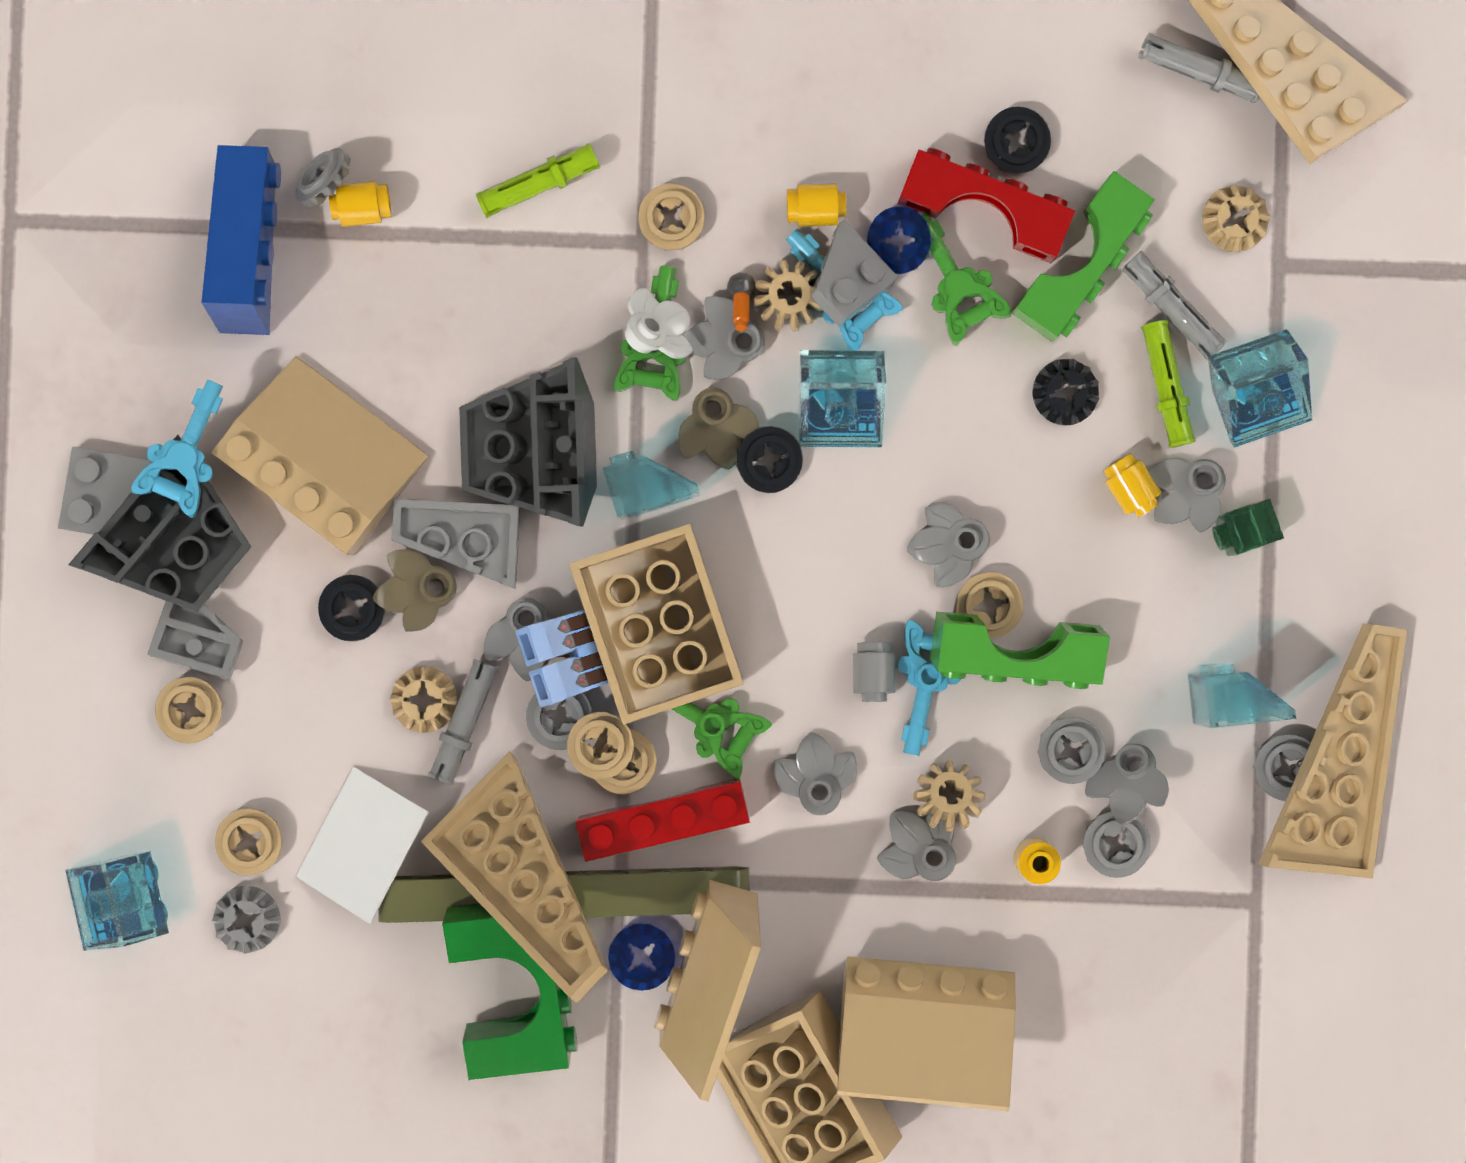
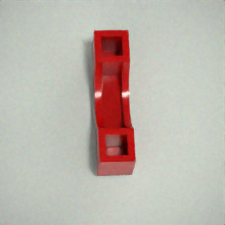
[897,148,1076,264]
[575,778,750,862]

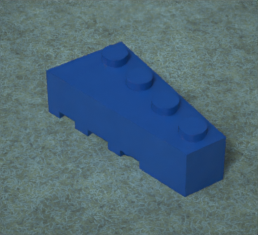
[201,145,281,335]

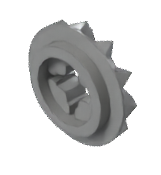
[296,148,351,208]
[526,693,593,750]
[1037,717,1105,784]
[1253,734,1310,801]
[1082,811,1151,878]
[212,886,280,954]

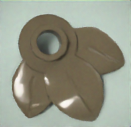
[678,388,760,470]
[373,549,457,632]

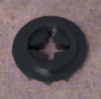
[983,107,1051,175]
[1032,359,1100,426]
[736,426,803,493]
[318,575,385,641]

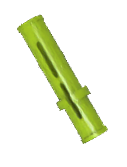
[476,143,601,218]
[1141,320,1196,448]

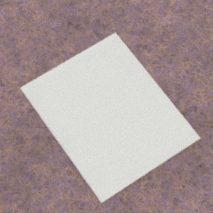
[296,766,429,924]

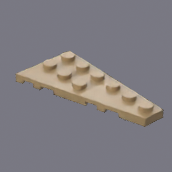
[1188,0,1408,164]
[1258,623,1407,878]
[421,751,608,1003]

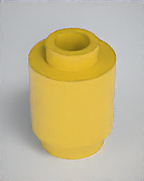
[329,181,392,227]
[787,183,846,227]
[1103,453,1162,518]
[1014,838,1061,885]

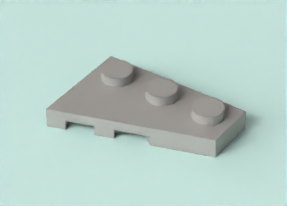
[391,499,521,589]

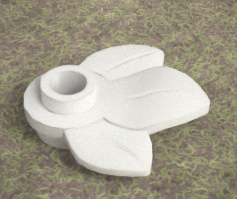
[625,288,693,359]

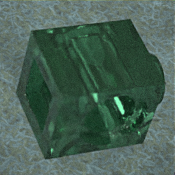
[1212,499,1284,556]

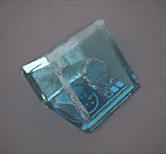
[1208,329,1312,448]
[799,350,886,447]
[602,451,701,520]
[1188,662,1297,728]
[65,851,169,951]

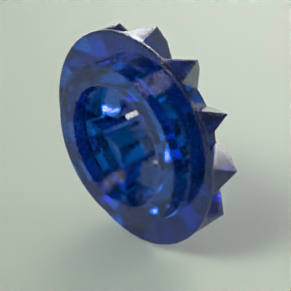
[867,206,933,274]
[608,923,675,991]

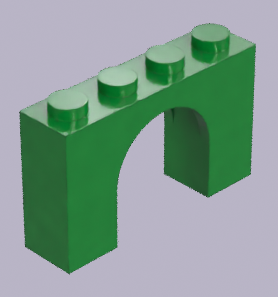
[442,903,578,1080]

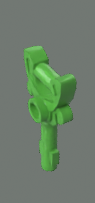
[913,213,1011,346]
[614,266,686,401]
[671,698,772,778]

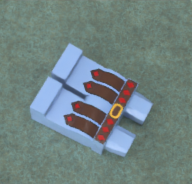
[515,610,609,708]

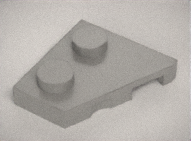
[58,446,153,535]

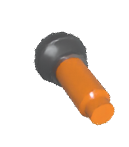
[727,272,756,332]

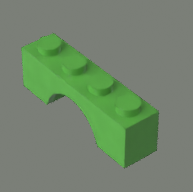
[1011,171,1155,342]
[930,611,1110,689]

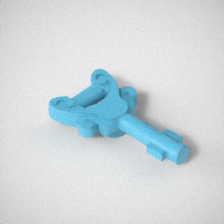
[786,229,903,352]
[131,379,223,518]
[897,620,961,756]

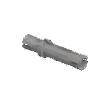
[1138,33,1260,103]
[1121,251,1227,360]
[427,659,499,785]

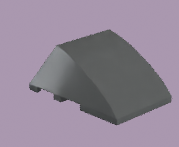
[459,357,597,527]
[68,434,252,612]

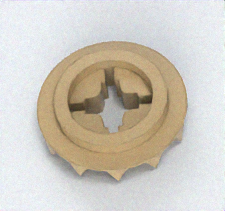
[638,184,705,251]
[1202,184,1271,252]
[957,572,1023,639]
[390,666,458,733]
[155,677,223,743]
[567,712,635,779]
[593,728,657,795]
[215,808,284,875]

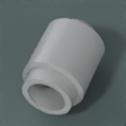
[853,642,895,702]

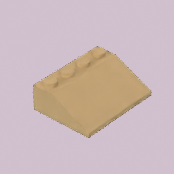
[211,356,429,555]
[569,523,744,725]
[654,880,761,1102]
[837,956,1016,1111]
[717,991,902,1163]

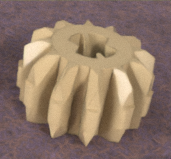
[754,260,822,332]
[913,760,986,833]

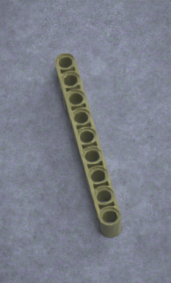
[378,866,750,923]

